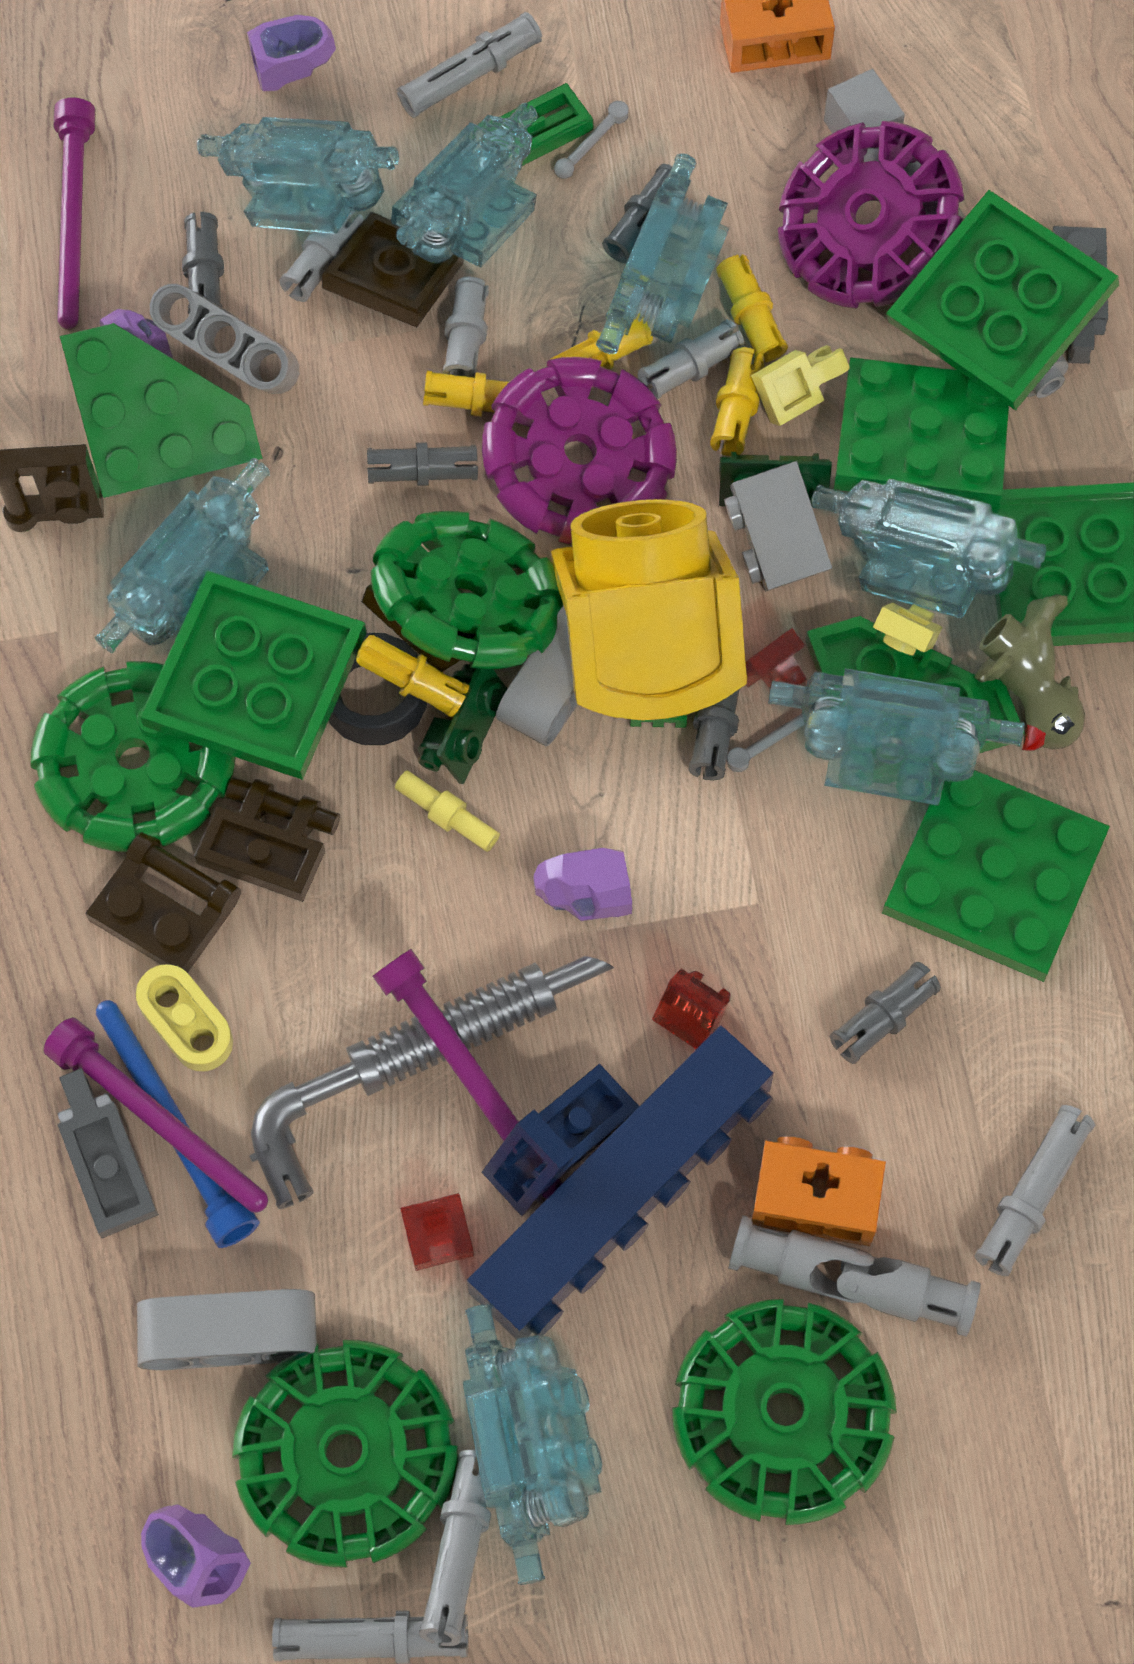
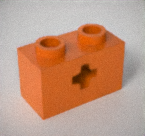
[720,0,835,73]
[752,1136,886,1247]

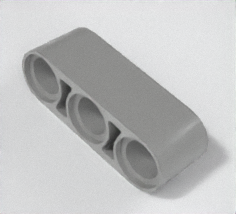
[150,284,300,394]
[496,606,578,746]
[137,1289,317,1370]

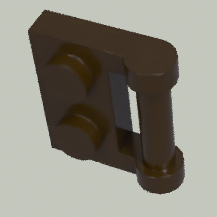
[0,444,104,532]
[85,832,241,973]

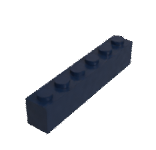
[467,1025,774,1344]

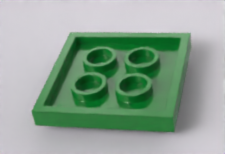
[886,190,1119,411]
[834,357,1009,510]
[984,482,1134,646]
[140,570,367,780]
[882,760,1110,982]

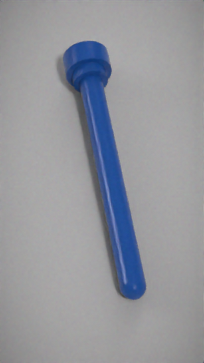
[96,1000,260,1248]

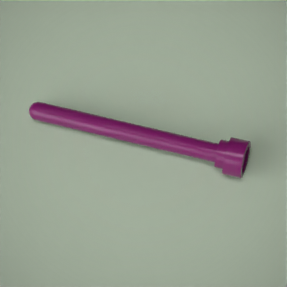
[53,97,96,329]
[372,949,563,1199]
[43,1017,268,1213]

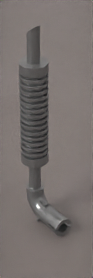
[250,956,614,1209]

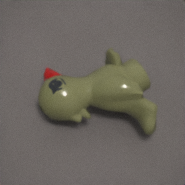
[974,594,1085,752]

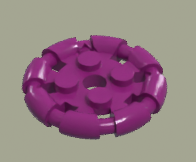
[777,121,965,309]
[482,357,677,545]

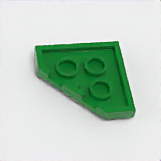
[60,323,263,498]
[805,616,1025,788]

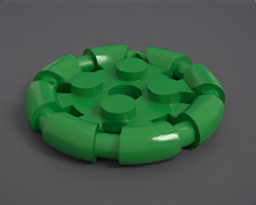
[371,511,564,669]
[30,661,236,852]
[672,1299,897,1525]
[232,1340,458,1568]

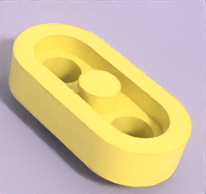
[136,965,233,1071]

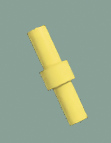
[395,770,500,852]

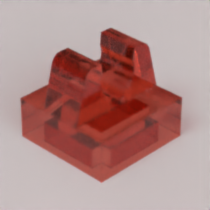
[746,628,807,699]
[652,968,731,1049]
[400,1193,474,1271]

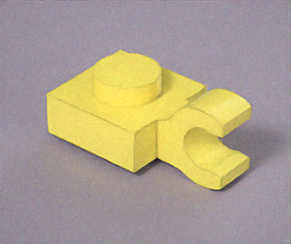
[751,345,850,426]
[873,603,943,655]

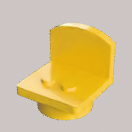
[551,500,747,720]

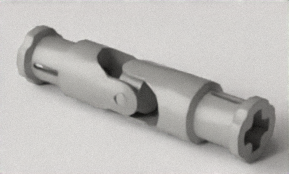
[728,1215,981,1337]

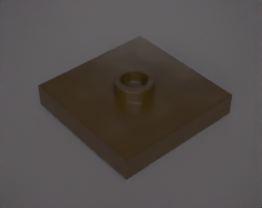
[322,212,465,328]

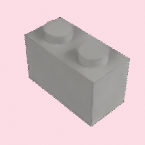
[724,461,832,592]

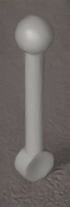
[554,101,629,179]
[727,699,829,772]

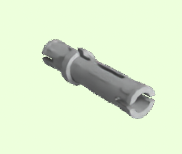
[397,12,542,118]
[974,1105,1095,1276]
[419,1450,498,1646]
[272,1611,469,1664]

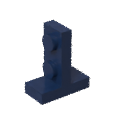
[481,1063,639,1216]

